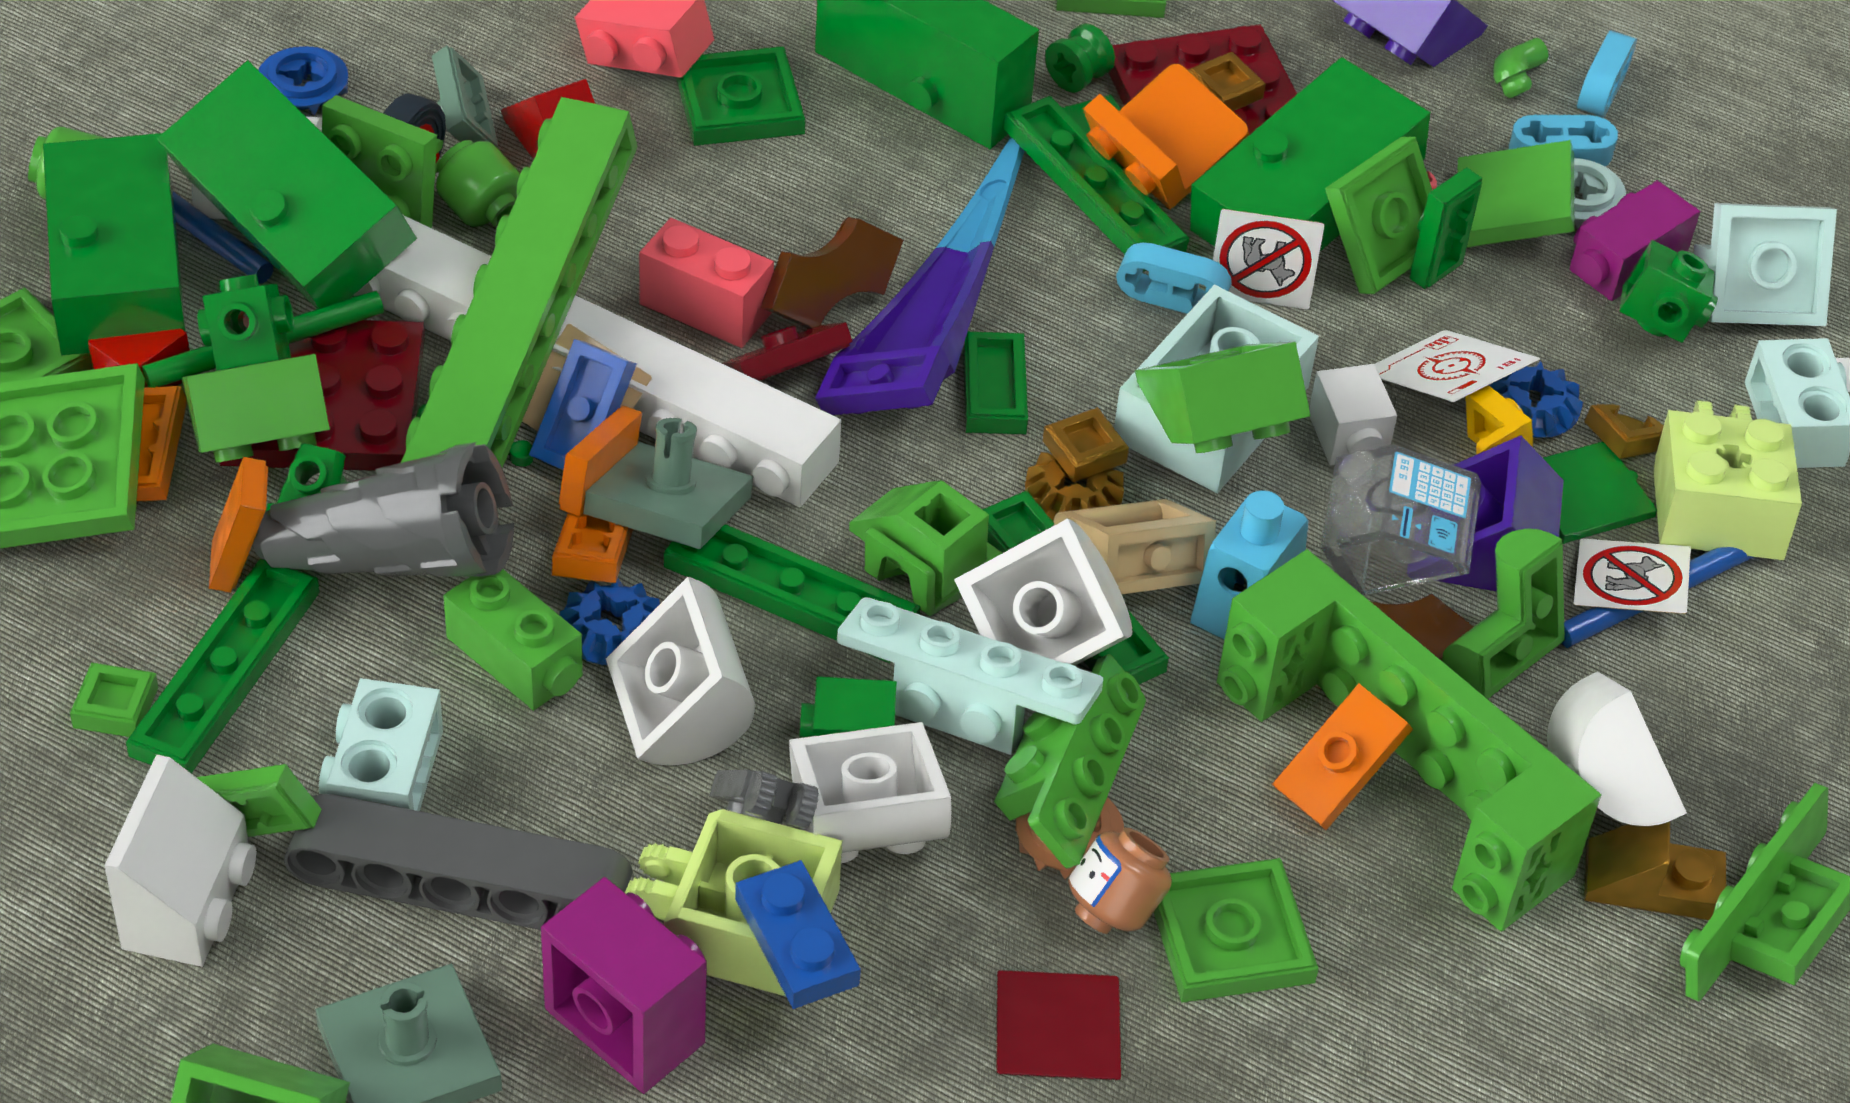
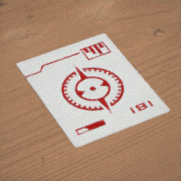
[1375,330,1540,402]

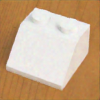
[104,754,256,967]

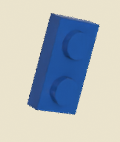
[529,339,637,470]
[735,860,861,1009]

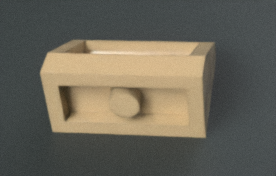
[1054,499,1216,594]

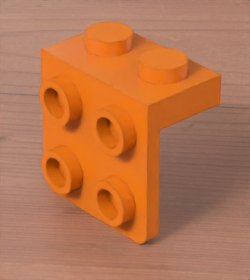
[1083,64,1249,210]

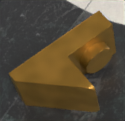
[1584,821,1726,920]

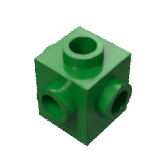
[1619,240,1718,343]
[197,274,294,371]

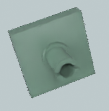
[584,418,753,549]
[315,963,502,1103]

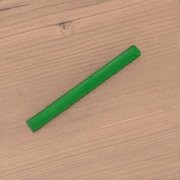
[142,290,384,388]

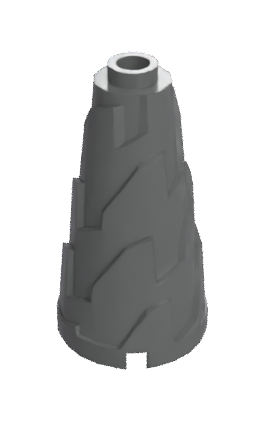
[253,442,514,577]

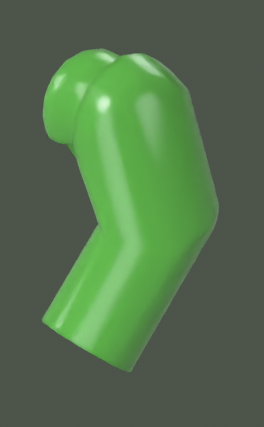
[1493,37,1549,99]

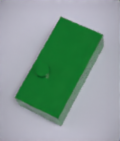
[815,0,1039,149]
[1190,57,1431,252]
[157,60,417,309]
[43,133,186,356]

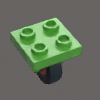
[322,93,446,228]

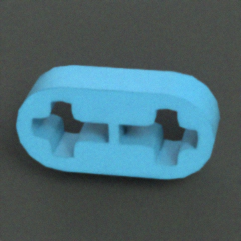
[1577,30,1637,117]
[1508,115,1618,166]
[1116,242,1232,314]

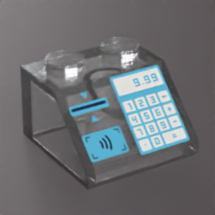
[1320,444,1481,596]

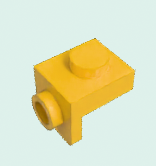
[1465,385,1533,455]

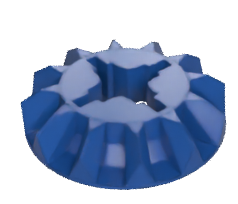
[258,46,348,115]
[1489,360,1583,438]
[559,578,660,665]

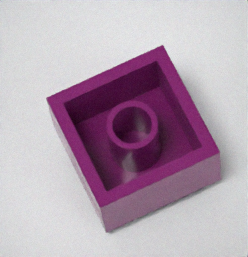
[541,876,707,1094]

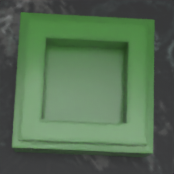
[70,662,159,737]

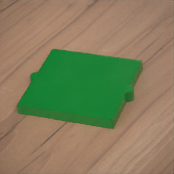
[1543,442,1657,544]

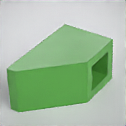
[849,480,989,600]

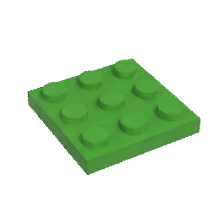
[0,363,145,548]

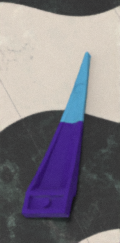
[815,137,1024,415]

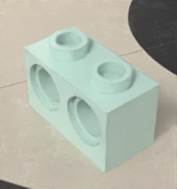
[1745,338,1850,468]
[319,678,443,811]

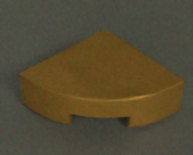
[1584,404,1664,459]

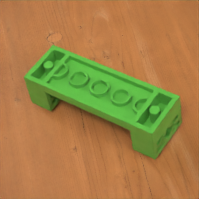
[1216,549,1602,932]

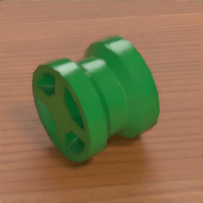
[1045,23,1115,93]

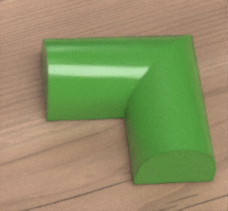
[1442,529,1565,699]

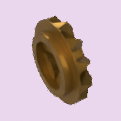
[1025,452,1124,522]

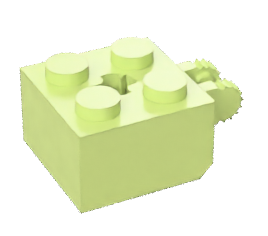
[1653,400,1802,560]
[625,809,842,996]

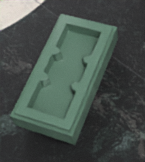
[432,45,498,147]

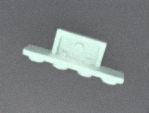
[837,597,1103,755]

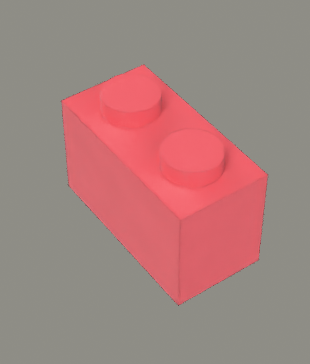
[575,0,714,78]
[639,217,774,348]

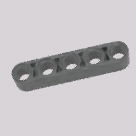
[284,794,633,930]

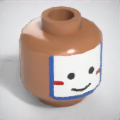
[1068,828,1172,934]

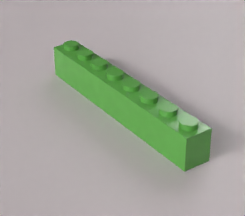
[401,97,638,468]

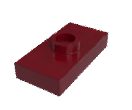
[722,322,853,381]

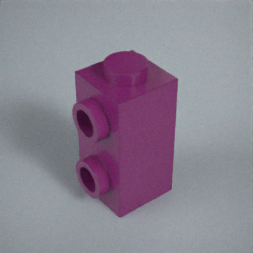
[1569,180,1701,301]

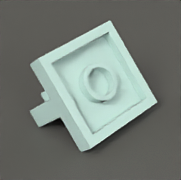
[1694,203,1837,326]

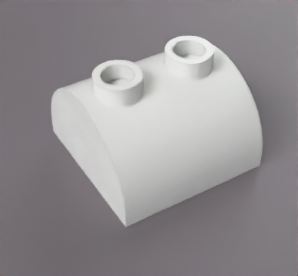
[954,519,1132,666]
[606,577,755,766]
[1547,671,1687,826]
[789,722,951,863]

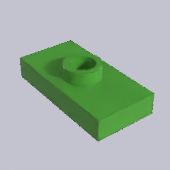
[196,764,322,837]

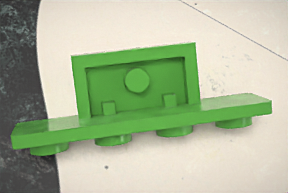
[994,654,1146,869]
[1680,783,1850,1001]

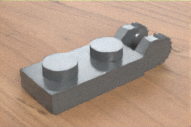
[709,770,819,828]

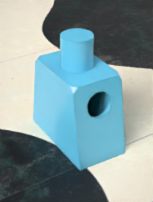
[1190,490,1309,639]

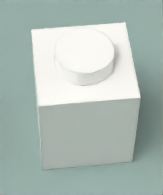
[1309,364,1397,465]

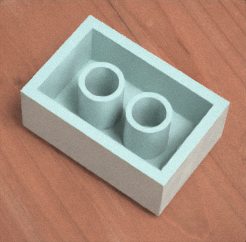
[1114,285,1319,494]

